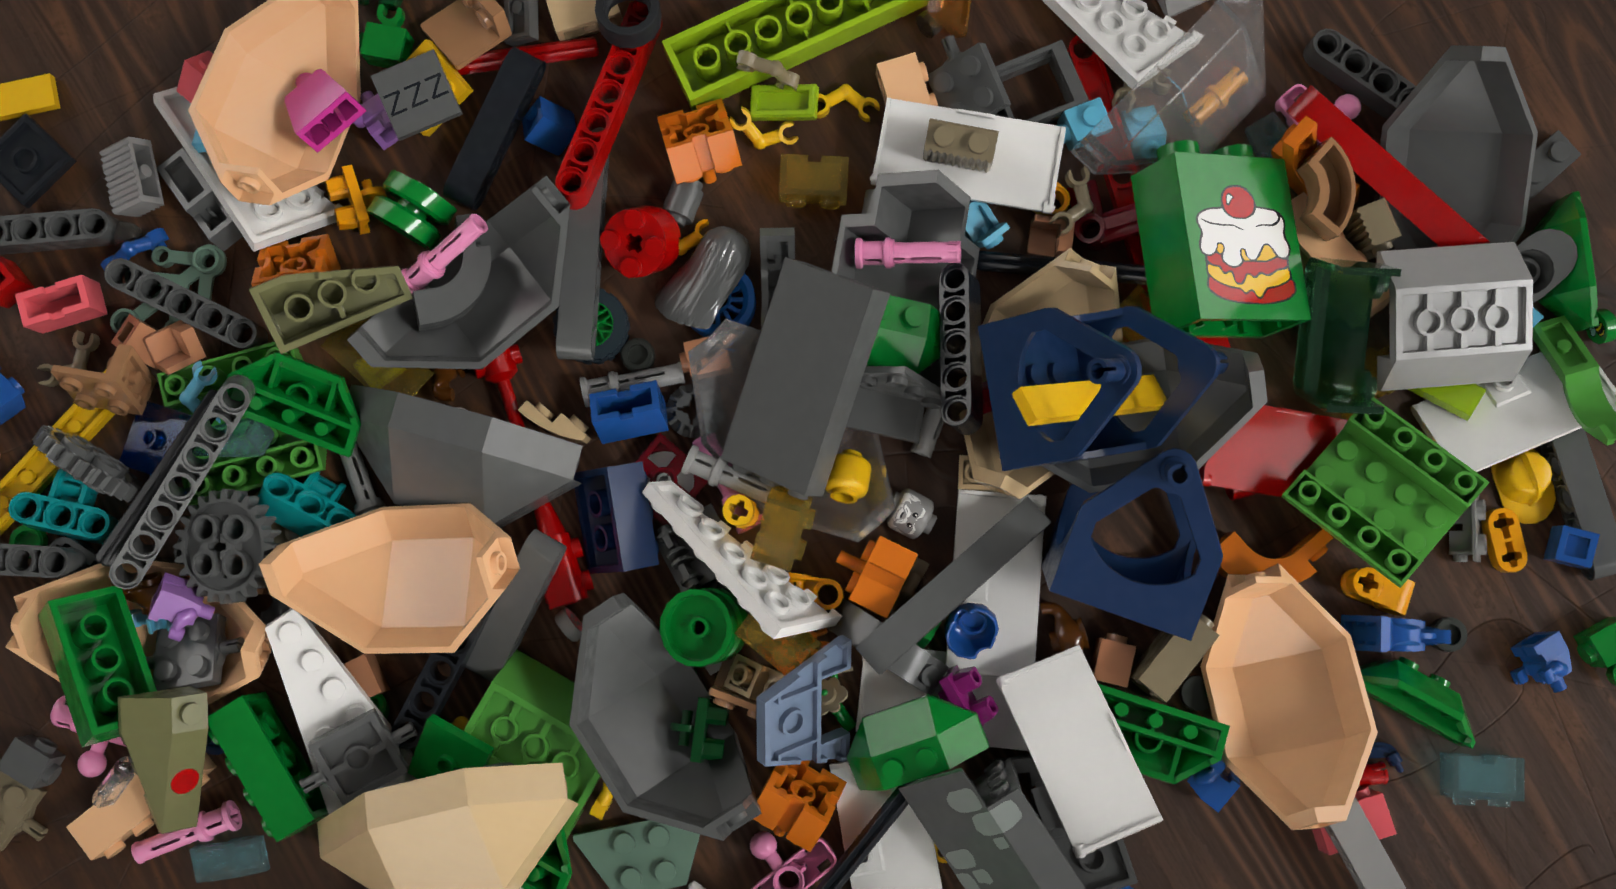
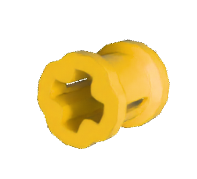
[722,494,760,529]

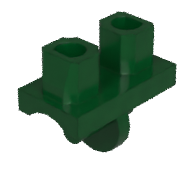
[670,697,729,763]

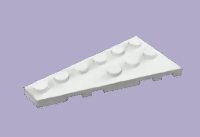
[1042,0,1203,90]
[153,87,343,252]
[642,480,842,639]
[265,608,415,814]

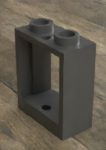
[995,40,1089,124]

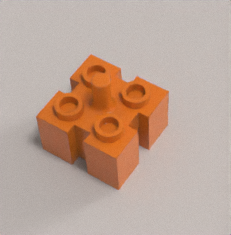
[657,98,742,184]
[251,234,341,287]
[836,536,918,618]
[753,760,847,852]

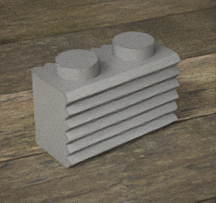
[99,136,165,217]

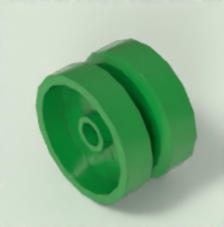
[366,169,457,251]
[660,587,749,667]

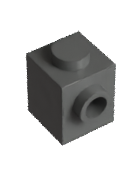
[0,735,66,790]

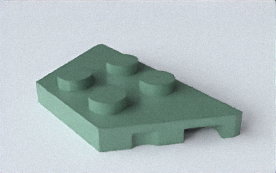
[573,819,700,889]

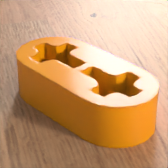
[1481,508,1528,573]

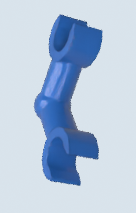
[101,228,169,271]

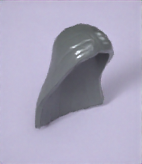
[654,226,751,329]

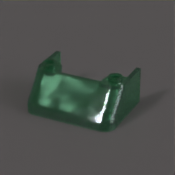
[1293,257,1401,414]

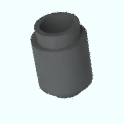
[662,180,704,228]

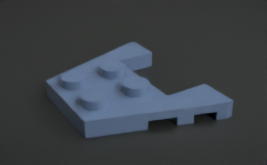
[756,635,852,767]

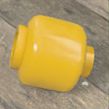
[825,449,872,504]

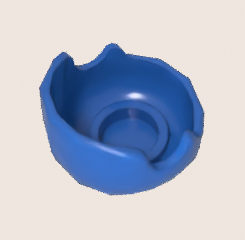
[944,603,999,660]

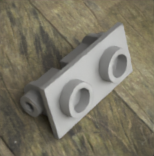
[1449,496,1487,562]

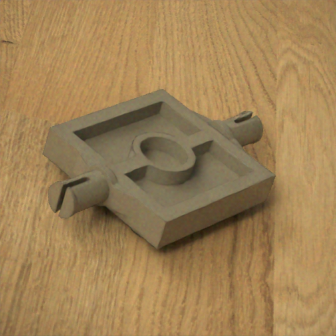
[0,759,49,851]

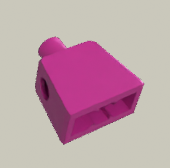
[284,69,366,153]

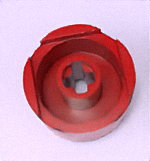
[600,205,681,278]

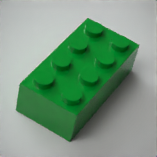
[38,586,157,748]
[208,692,329,843]

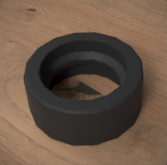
[595,0,662,49]

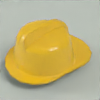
[1491,449,1556,524]

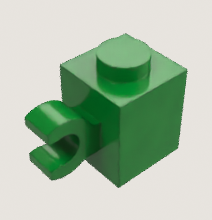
[359,4,414,68]
[1573,617,1616,686]

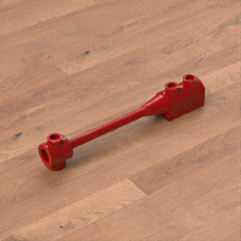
[474,343,594,611]

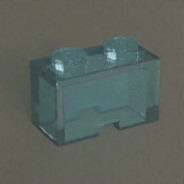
[1440,752,1525,807]

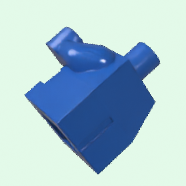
[1510,631,1572,693]
[1187,759,1241,813]

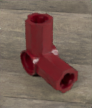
[1067,179,1139,251]

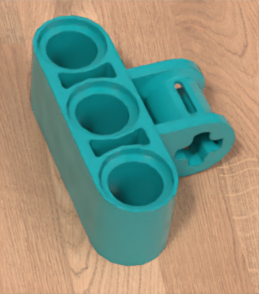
[8,469,118,544]
[258,472,356,536]

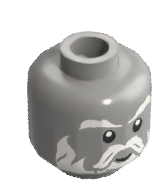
[883,488,937,539]

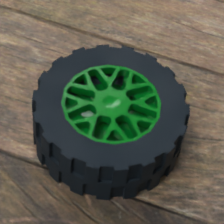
[552,288,630,365]

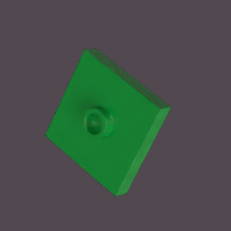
[407,714,494,779]

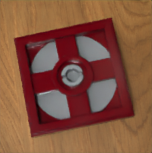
[635,433,708,527]

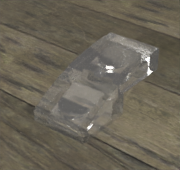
[92,756,135,808]

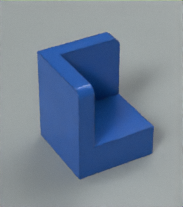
[522,96,576,155]
[1543,525,1600,569]

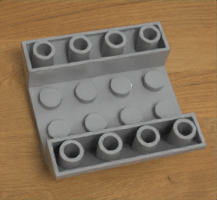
[1377,242,1533,391]

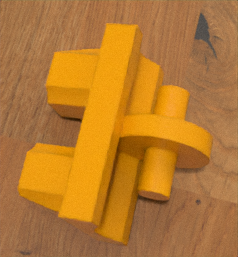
[325,164,387,235]

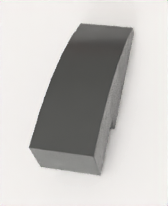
[157,147,243,252]

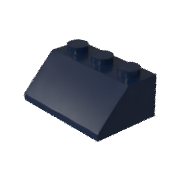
[573,461,659,574]

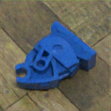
[1341,615,1451,652]

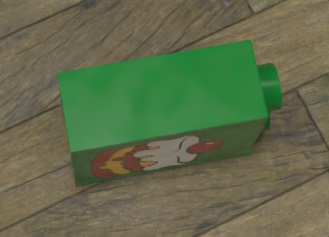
[1131,140,1311,338]

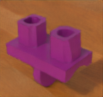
[937,665,999,727]

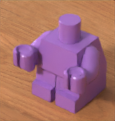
[353,91,399,150]
[147,572,215,642]

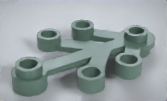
[110,244,227,333]

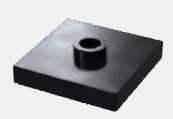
[0,113,77,208]

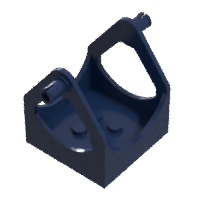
[978,306,1228,471]
[1041,448,1223,641]

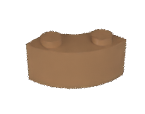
[1296,137,1356,241]

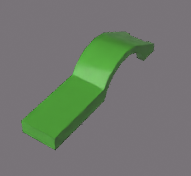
[1533,315,1616,446]

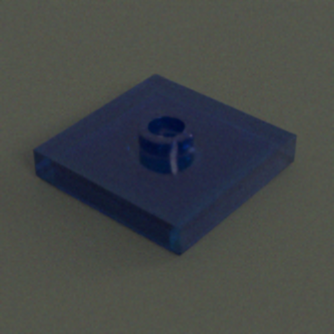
[119,401,191,481]

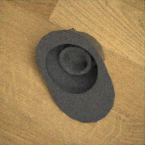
[1517,229,1578,303]

